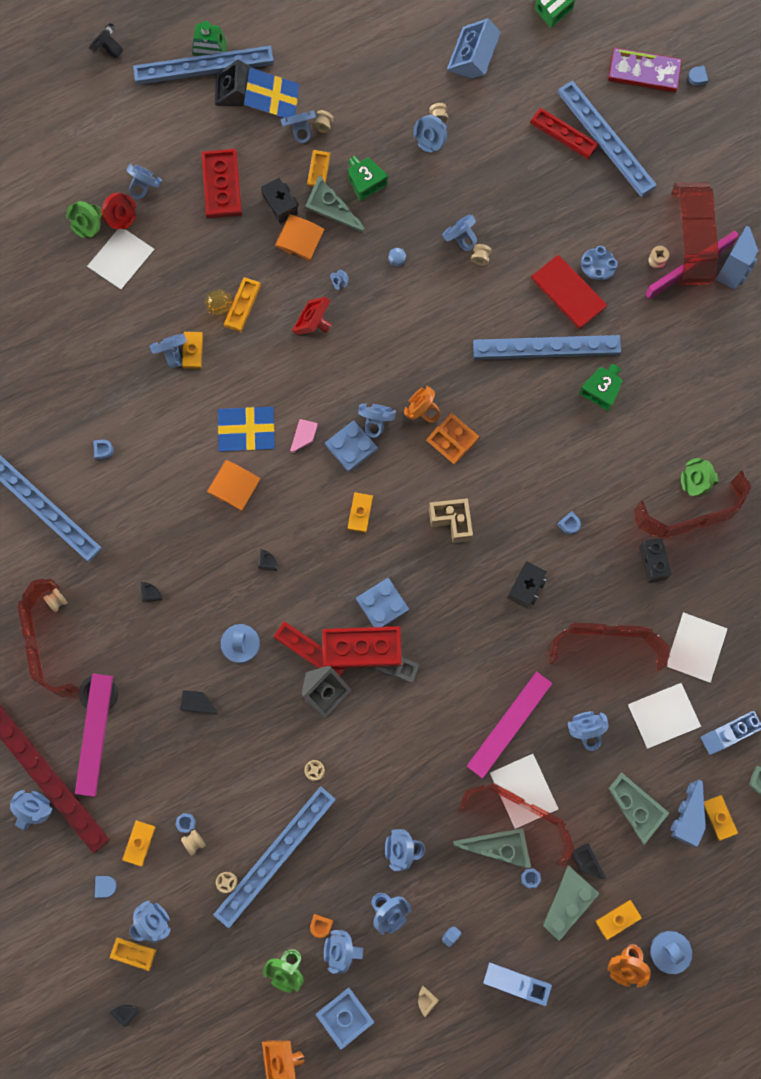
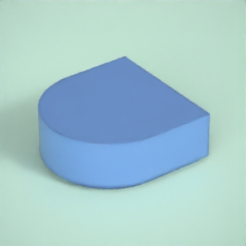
[688,66,708,86]
[93,440,114,460]
[557,511,581,535]
[95,876,117,897]

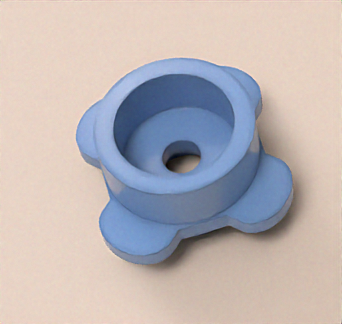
[330,270,349,290]

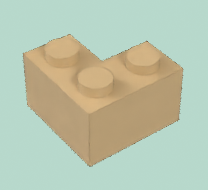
[429,498,473,543]

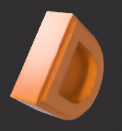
[310,914,333,938]

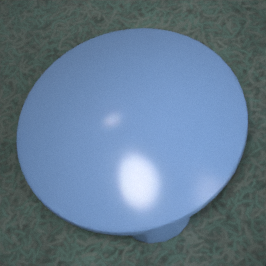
[581,246,618,280]

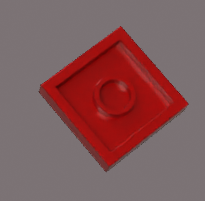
[292,296,332,335]

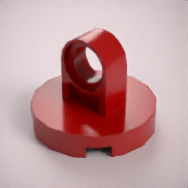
[101,192,136,229]

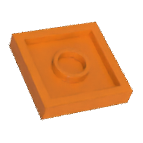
[262,1040,304,1079]

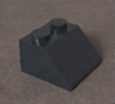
[215,60,254,106]

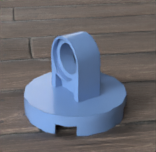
[280,110,316,143]
[413,115,447,152]
[126,163,162,199]
[442,214,477,251]
[149,334,187,368]
[358,404,396,438]
[221,624,260,664]
[568,711,609,751]
[10,790,52,831]
[385,829,425,871]
[372,893,411,935]
[129,901,171,943]
[324,930,363,974]
[650,931,692,974]

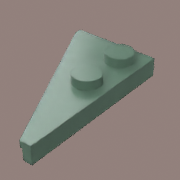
[305,176,365,233]
[453,828,531,868]

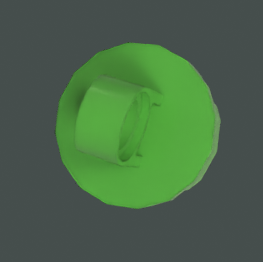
[66,201,102,238]
[681,458,719,497]
[263,949,304,993]

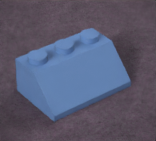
[447,18,501,78]
[716,226,758,290]

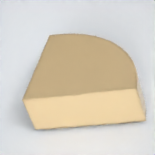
[418,986,439,1017]

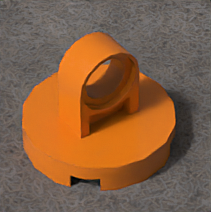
[404,386,440,422]
[608,944,651,987]

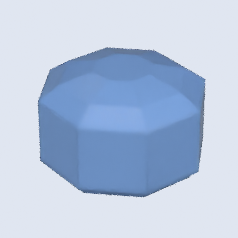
[388,247,406,267]
[175,813,196,833]
[521,868,541,889]
[442,926,461,947]

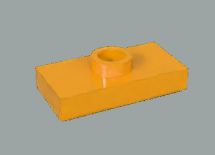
[307,150,331,187]
[182,332,203,369]
[347,492,373,533]
[704,795,738,841]
[122,821,156,866]
[595,900,642,940]
[110,937,157,971]

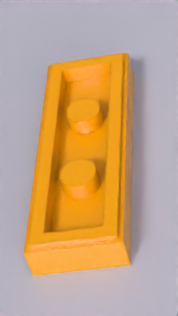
[224,277,261,333]

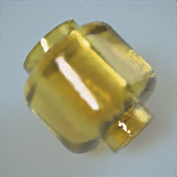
[204,289,233,315]

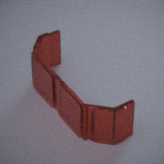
[671,182,719,285]
[634,471,751,539]
[17,578,79,697]
[548,622,670,671]
[458,783,574,866]

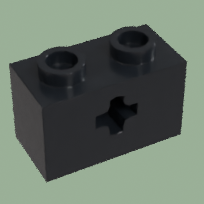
[261,178,299,224]
[639,538,672,583]
[507,561,547,609]

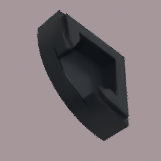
[258,549,278,571]
[141,582,162,602]
[110,1005,140,1027]

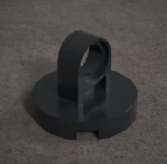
[88,22,123,58]

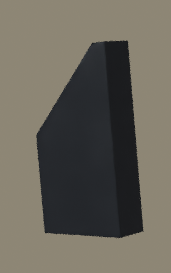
[180,690,218,714]
[570,843,606,879]

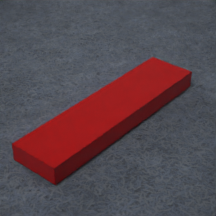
[530,107,599,159]
[273,621,346,677]

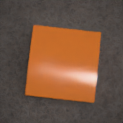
[275,215,324,261]
[426,413,480,464]
[207,460,261,511]

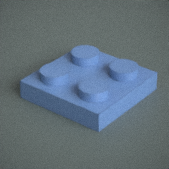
[325,420,378,472]
[356,578,409,627]
[315,987,374,1050]

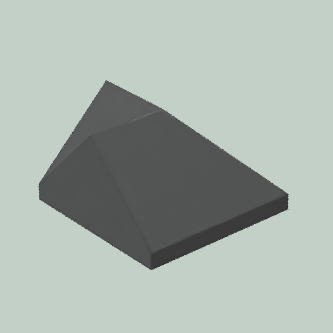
[302,666,352,719]

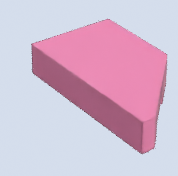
[290,419,318,453]

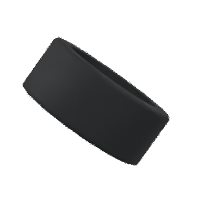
[78,675,119,710]

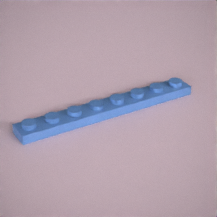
[133,46,274,85]
[558,81,657,197]
[473,335,621,360]
[0,455,102,562]
[213,786,336,928]

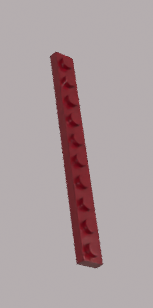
[0,705,110,853]

